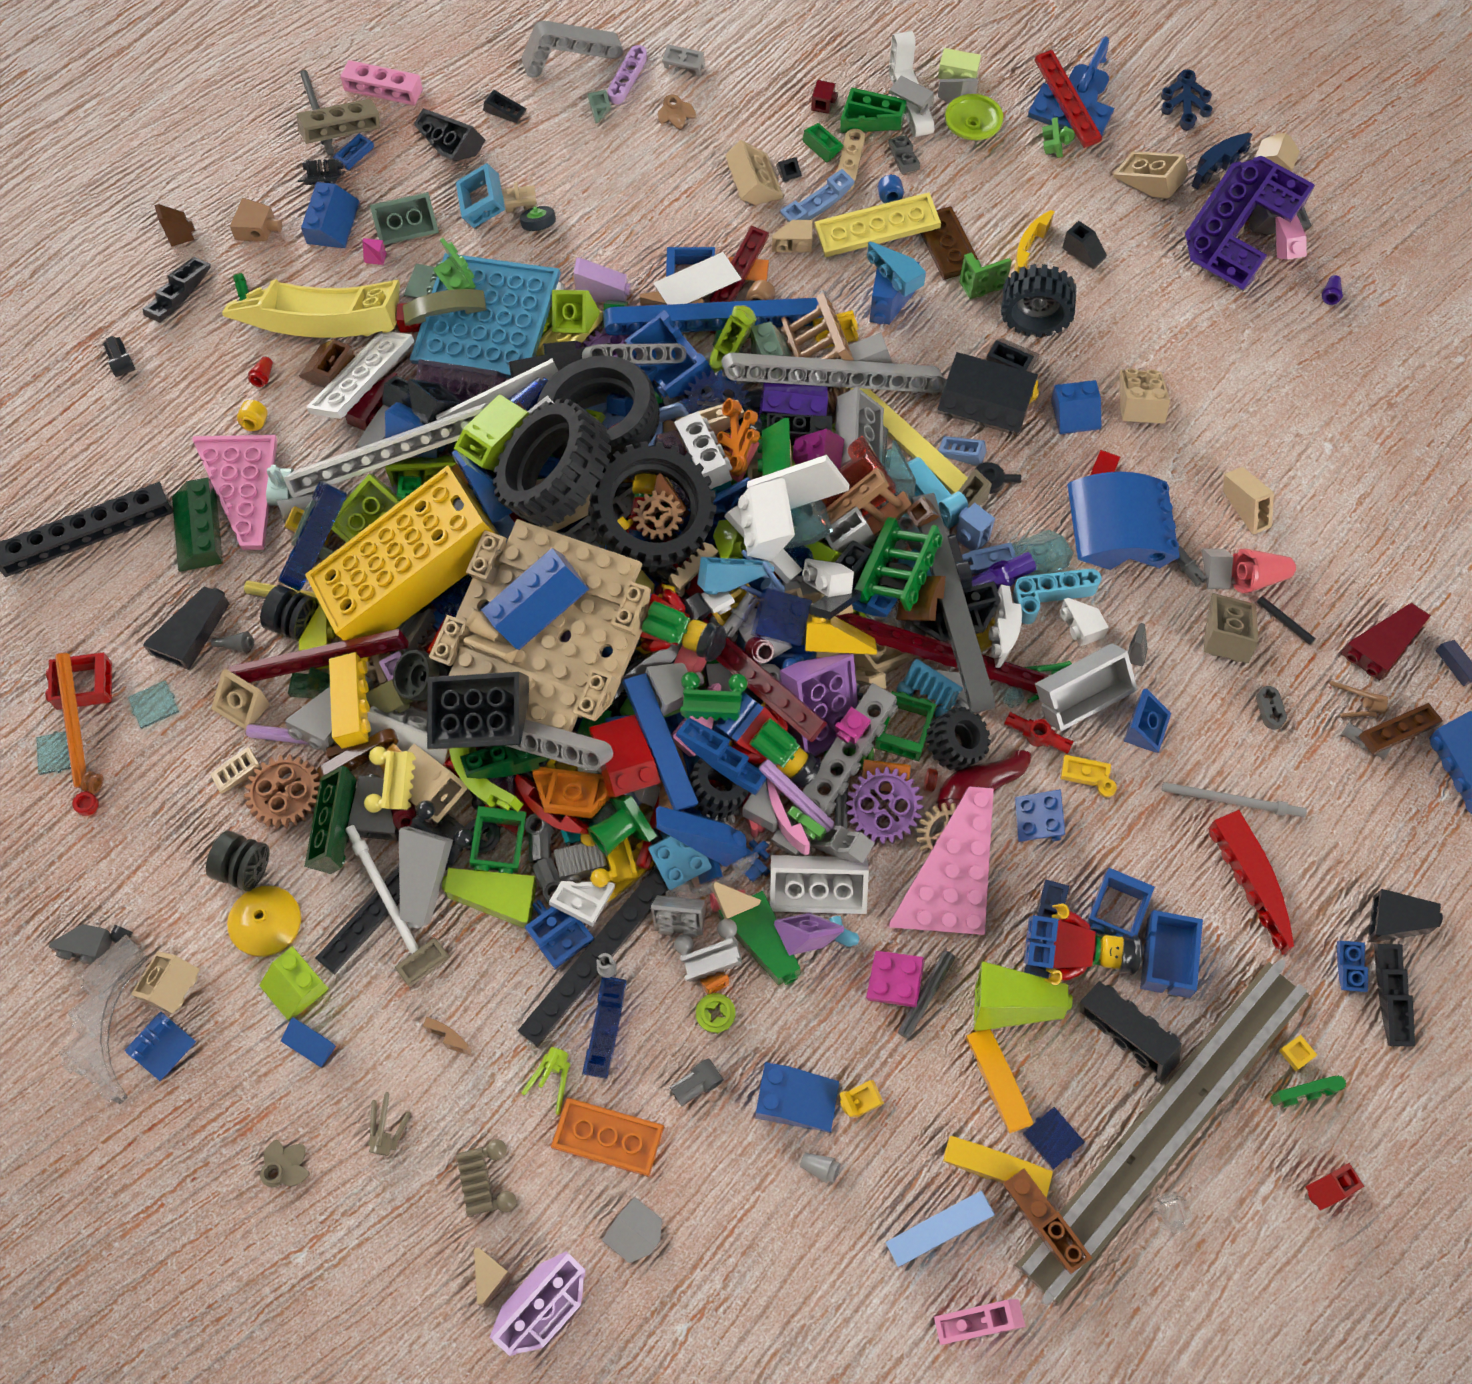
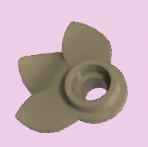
[260,1139,309,1187]

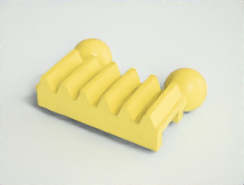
[364,746,416,813]

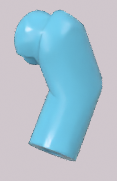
[829,916,859,947]

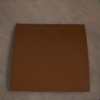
[896,575,946,621]

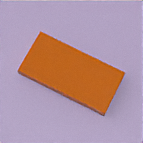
[551,1097,664,1177]

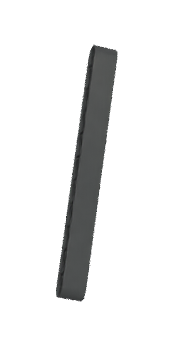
[911,493,995,713]

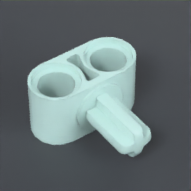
[266,465,294,506]

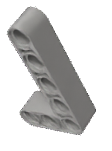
[522,21,623,78]

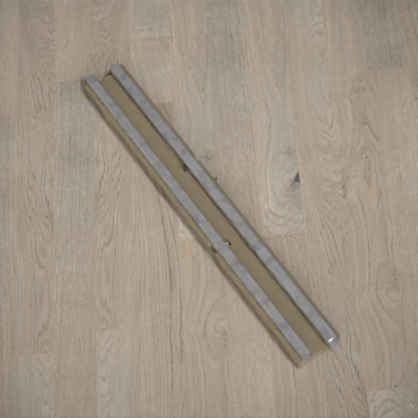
[1015,960,1310,1305]

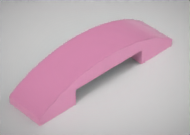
[767,765,810,855]

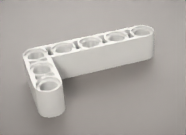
[889,31,934,137]

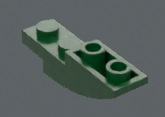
[460,746,549,779]

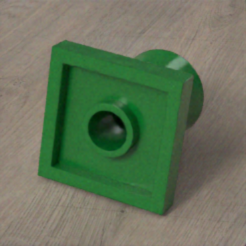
[588,794,657,856]

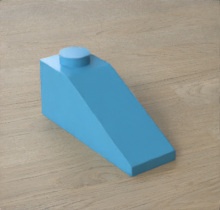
[697,557,775,595]

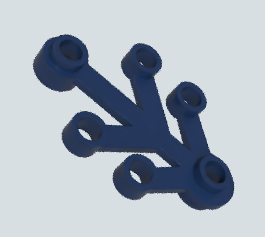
[1161,69,1213,131]

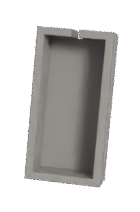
[1035,643,1138,731]

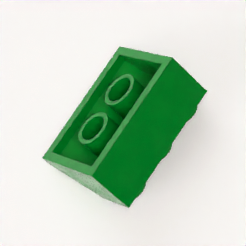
[758,418,790,476]

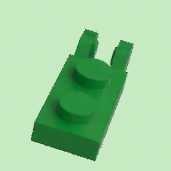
[1270,1075,1347,1108]

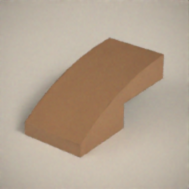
[423,1016,472,1055]

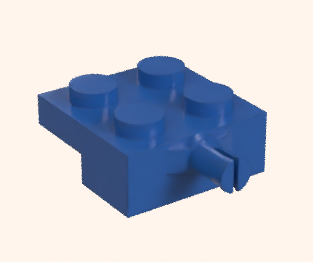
[525,900,594,969]

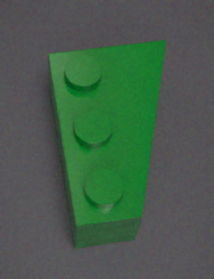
[840,87,907,133]

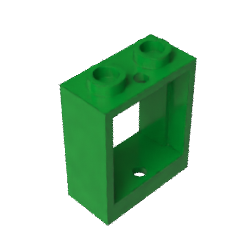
[875,691,936,762]
[470,806,526,874]

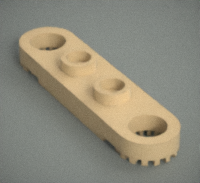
[837,129,865,193]

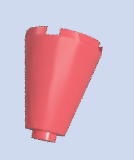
[1231,549,1296,593]

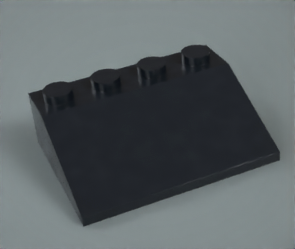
[937,352,1038,436]
[427,672,529,750]

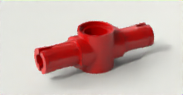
[1004,711,1074,755]

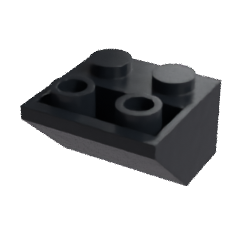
[986,338,1040,372]

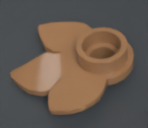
[658,94,696,130]

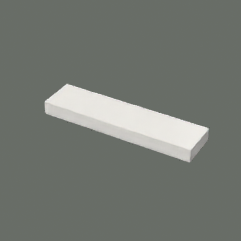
[724,505,802,584]

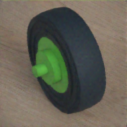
[520,206,556,231]

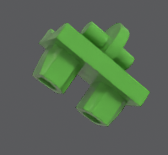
[1042,117,1075,158]

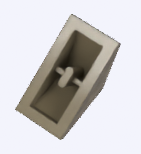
[958,469,992,508]

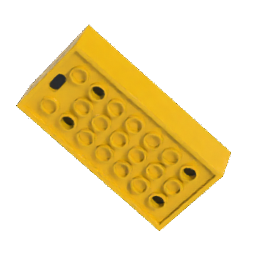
[305,466,499,641]

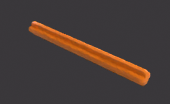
[55,652,86,788]

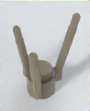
[368,1092,411,1156]

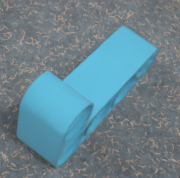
[898,457,968,529]
[1013,569,1102,624]

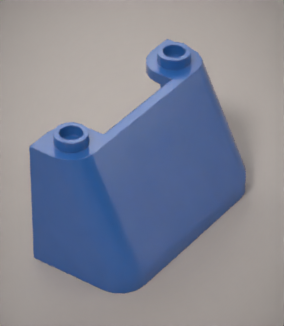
[625,310,718,399]

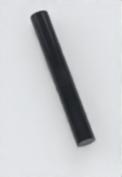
[1256,596,1316,645]

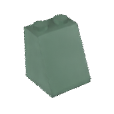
[751,322,798,386]

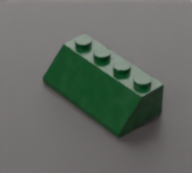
[172,477,223,572]
[304,766,357,874]

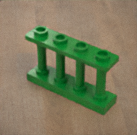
[855,517,943,611]

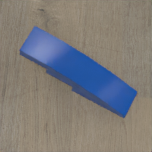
[676,718,767,796]

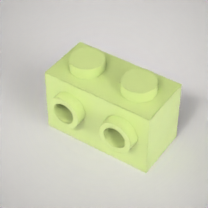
[938,48,981,79]

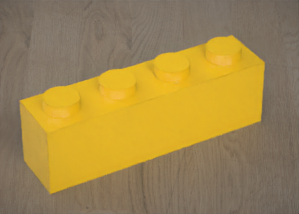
[329,652,371,749]

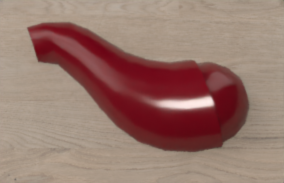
[936,750,1031,818]

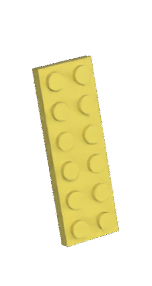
[815,192,941,257]

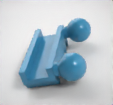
[896,659,963,718]

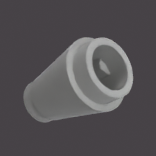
[800,1152,841,1183]

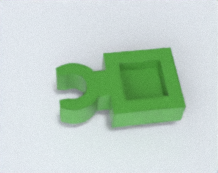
[787,806,826,841]

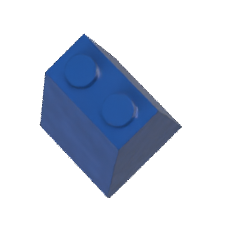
[869,262,919,325]
[385,402,447,458]

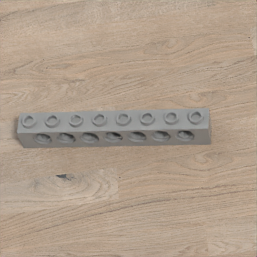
[772,683,898,856]

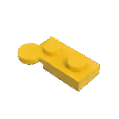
[1060,755,1117,797]

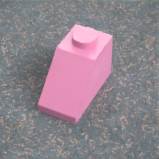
[1276,214,1307,259]

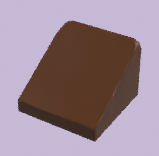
[905,496,940,528]

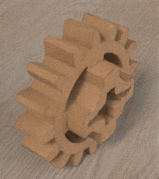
[633,490,684,542]

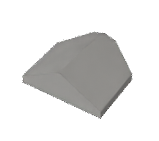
[602,1197,662,1263]

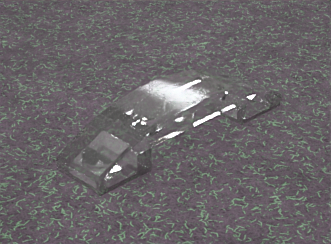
[665,852,759,898]

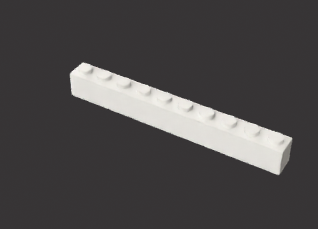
[283,403,488,498]

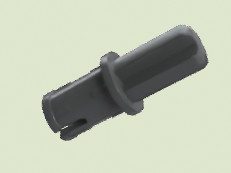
[1175,546,1207,587]

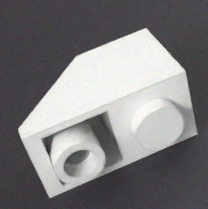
[803,559,854,597]
[1060,598,1109,647]

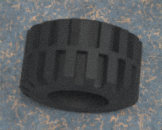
[926,707,991,771]
[688,758,749,819]

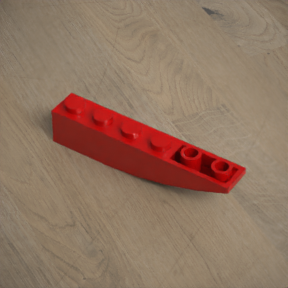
[1208,810,1294,955]

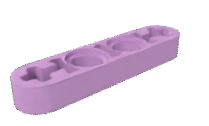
[608,45,647,104]

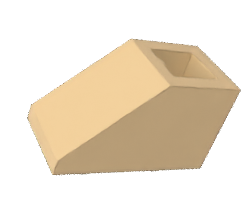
[772,220,812,253]

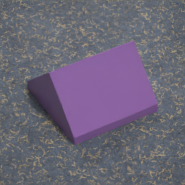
[774,913,844,956]

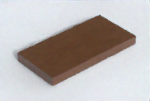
[920,206,981,280]

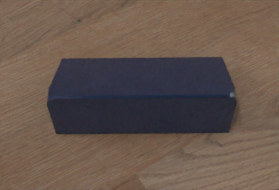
[1435,640,1472,687]

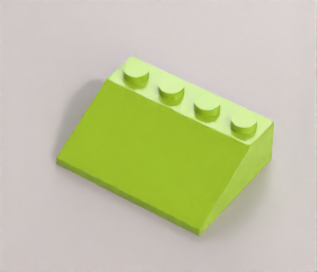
[325,474,400,543]

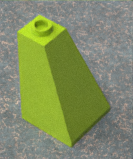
[973,962,1073,1031]

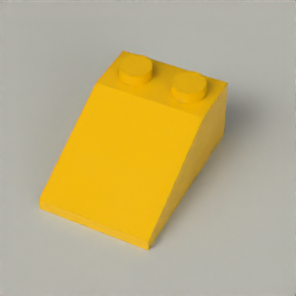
[805,612,877,655]

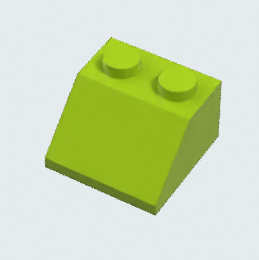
[259,946,329,1022]

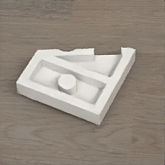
[549,881,615,927]

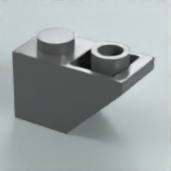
[49,924,112,965]

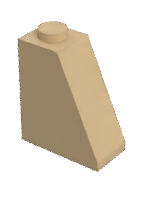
[1223,467,1274,535]

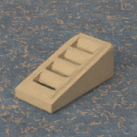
[210,747,262,794]

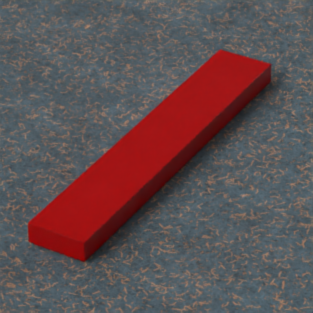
[1034,50,1102,148]

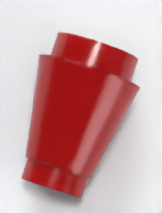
[248,356,273,387]

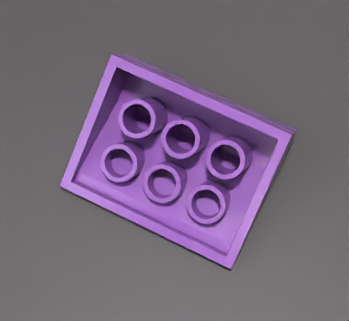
[780,653,858,756]

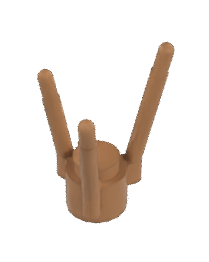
[1329,681,1388,718]

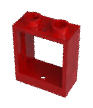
[45,652,112,710]

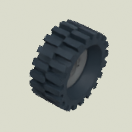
[1001,264,1077,337]

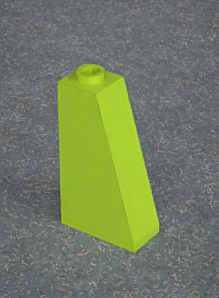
[442,868,537,929]

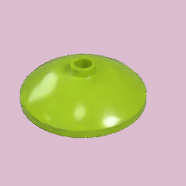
[945,94,1003,141]

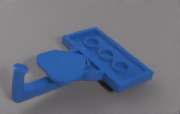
[1027,36,1115,136]

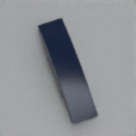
[1024,879,1069,979]

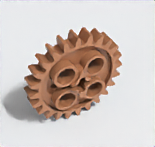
[244,754,320,829]

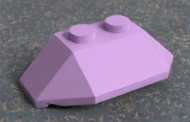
[490,1251,586,1356]

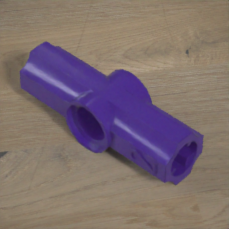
[972,552,1036,589]

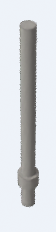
[1162,782,1307,817]

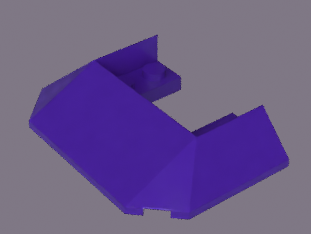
[1185,156,1315,291]

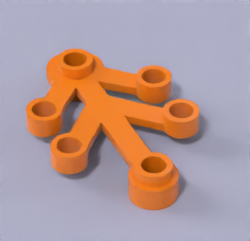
[717,398,760,477]

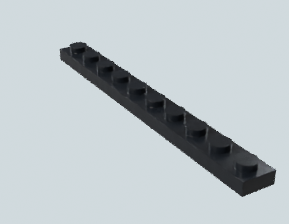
[517,866,669,1048]

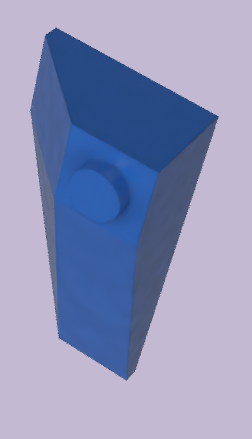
[656,806,747,867]

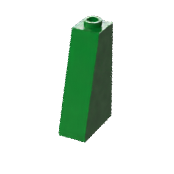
[719,891,801,985]

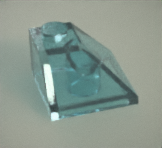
[1012,529,1073,576]

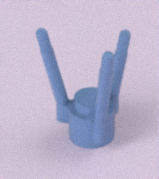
[740,550,785,602]

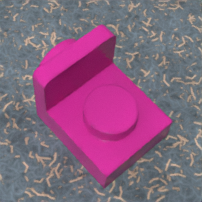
[835,707,871,744]

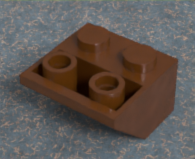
[299,339,355,388]

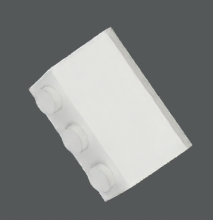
[738,478,795,561]

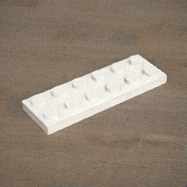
[306,331,415,419]

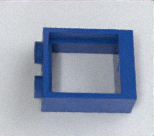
[666,247,715,292]
[1086,868,1155,937]

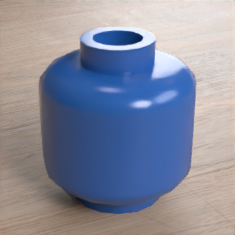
[877,174,904,203]

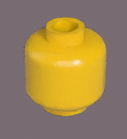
[237,400,268,431]

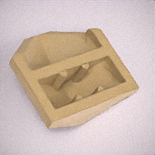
[1255,133,1300,172]

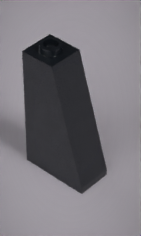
[143,586,230,670]

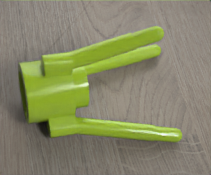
[522,1047,571,1115]

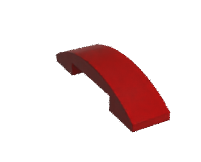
[515,774,589,835]

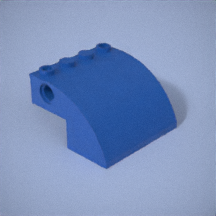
[1067,472,1180,570]

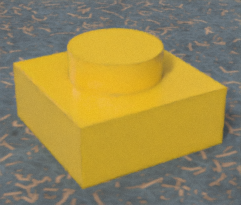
[1279,1034,1317,1071]

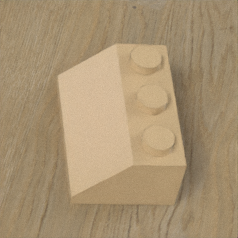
[725,140,784,205]

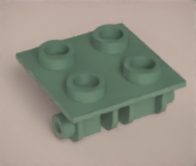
[404,261,442,298]

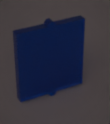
[1023,1107,1085,1170]

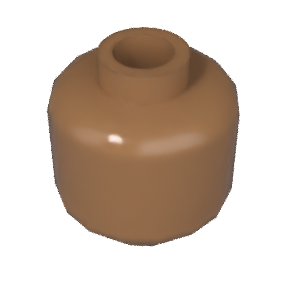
[746,280,776,301]

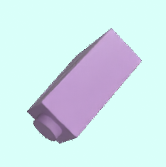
[574,258,631,302]

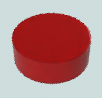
[72,791,99,816]

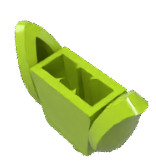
[709,305,757,373]

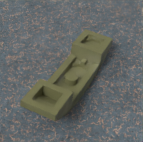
[403,289,487,326]

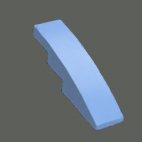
[886,1191,995,1267]

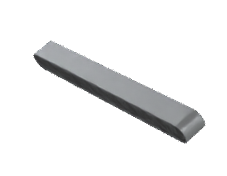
[722,353,946,393]

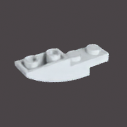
[989,585,1022,668]

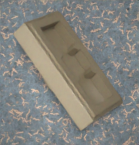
[395,937,450,988]

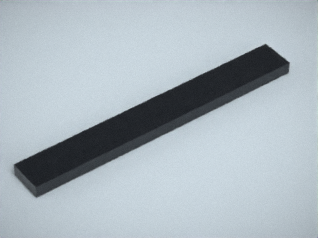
[315,814,465,975]

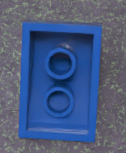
[452,450,513,523]
[756,1062,839,1133]

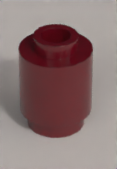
[745,637,774,663]
[392,801,417,830]

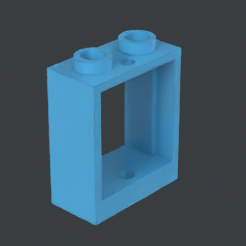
[456,163,506,228]

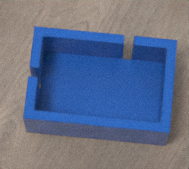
[1140,910,1203,998]

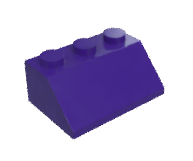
[759,382,828,419]

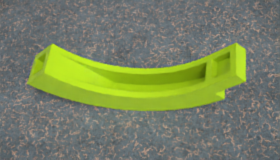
[449,747,523,812]

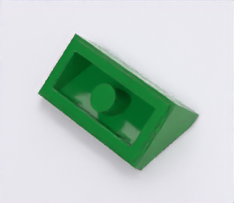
[802,123,844,163]

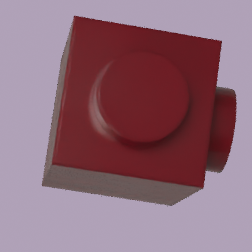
[811,80,838,114]

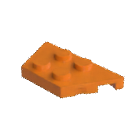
[532,767,611,818]

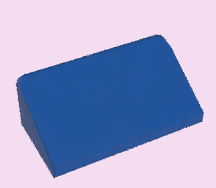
[281,1017,336,1067]

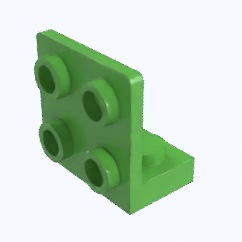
[433,238,476,290]
[959,253,1012,299]

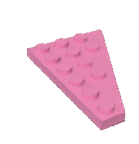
[192,435,278,550]
[889,787,994,935]

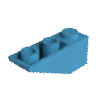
[867,241,926,297]

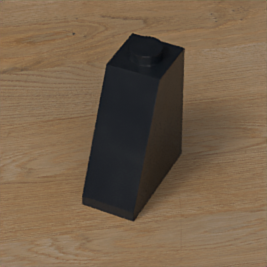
[1368,889,1443,942]

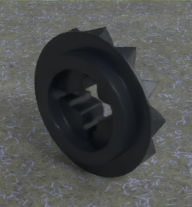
[465,818,501,854]

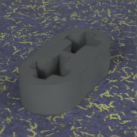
[1256,686,1287,730]

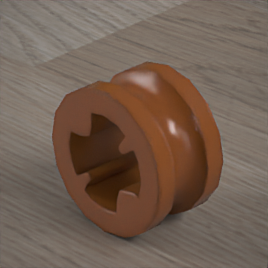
[81,771,104,794]

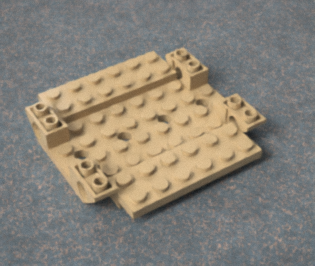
[429,519,651,732]

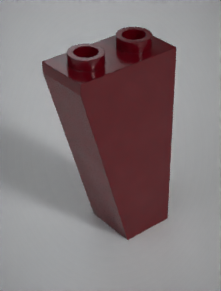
[1341,602,1431,681]

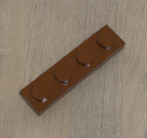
[1358,703,1443,755]

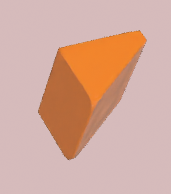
[700,972,729,995]

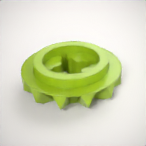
[696,993,736,1034]

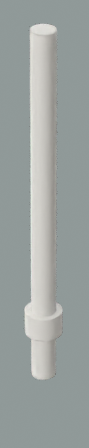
[345,825,419,954]

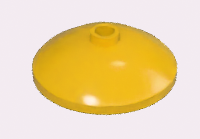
[227,886,301,957]

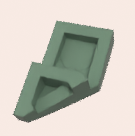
[588,90,611,123]

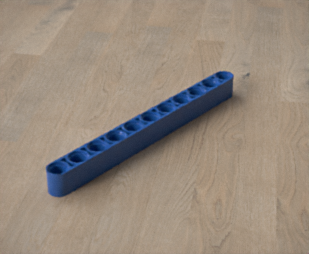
[603,298,824,336]

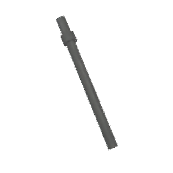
[300,70,334,155]

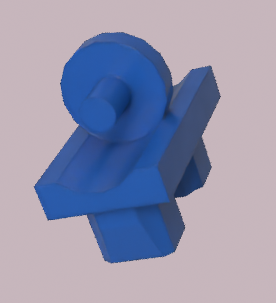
[733,839,771,882]

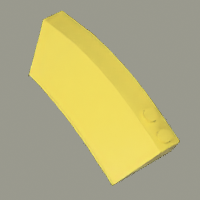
[222,279,400,338]

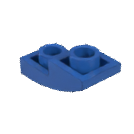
[1337,941,1368,992]

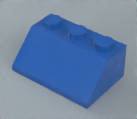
[301,182,360,248]

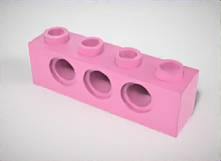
[340,60,423,106]

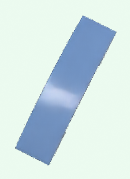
[780,169,855,222]

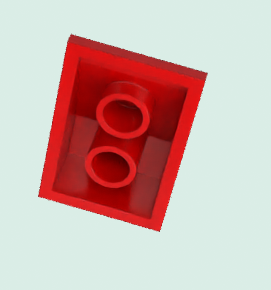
[589,714,661,797]

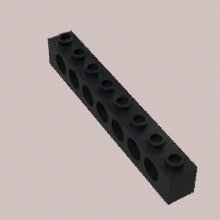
[0,482,173,578]

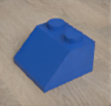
[1050,380,1102,434]

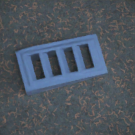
[938,436,986,466]

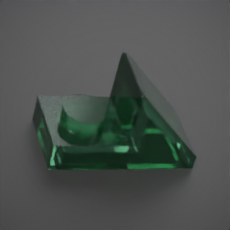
[288,667,330,699]

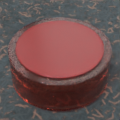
[923,768,938,792]

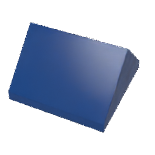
[1124,689,1171,753]

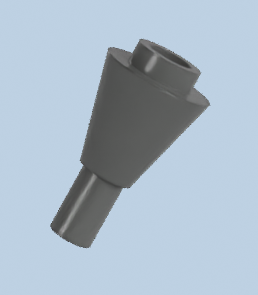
[211,631,254,654]

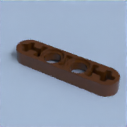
[317,728,399,779]

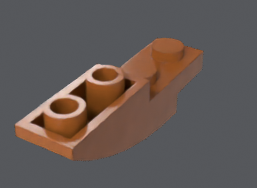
[1003,1168,1092,1275]

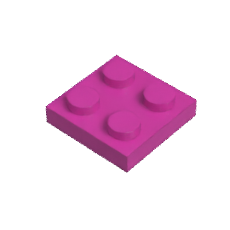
[866,950,925,1007]

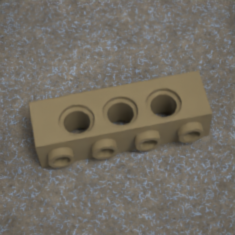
[296,98,380,144]

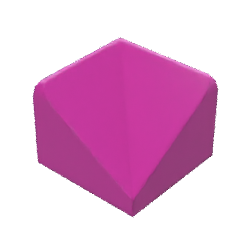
[362,238,387,265]

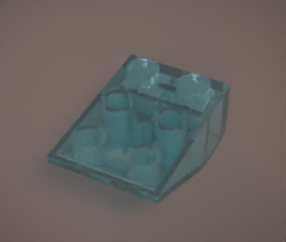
[881,440,916,520]

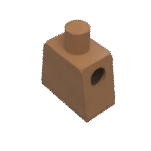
[229,198,282,241]

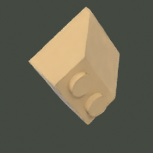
[131,951,200,1014]

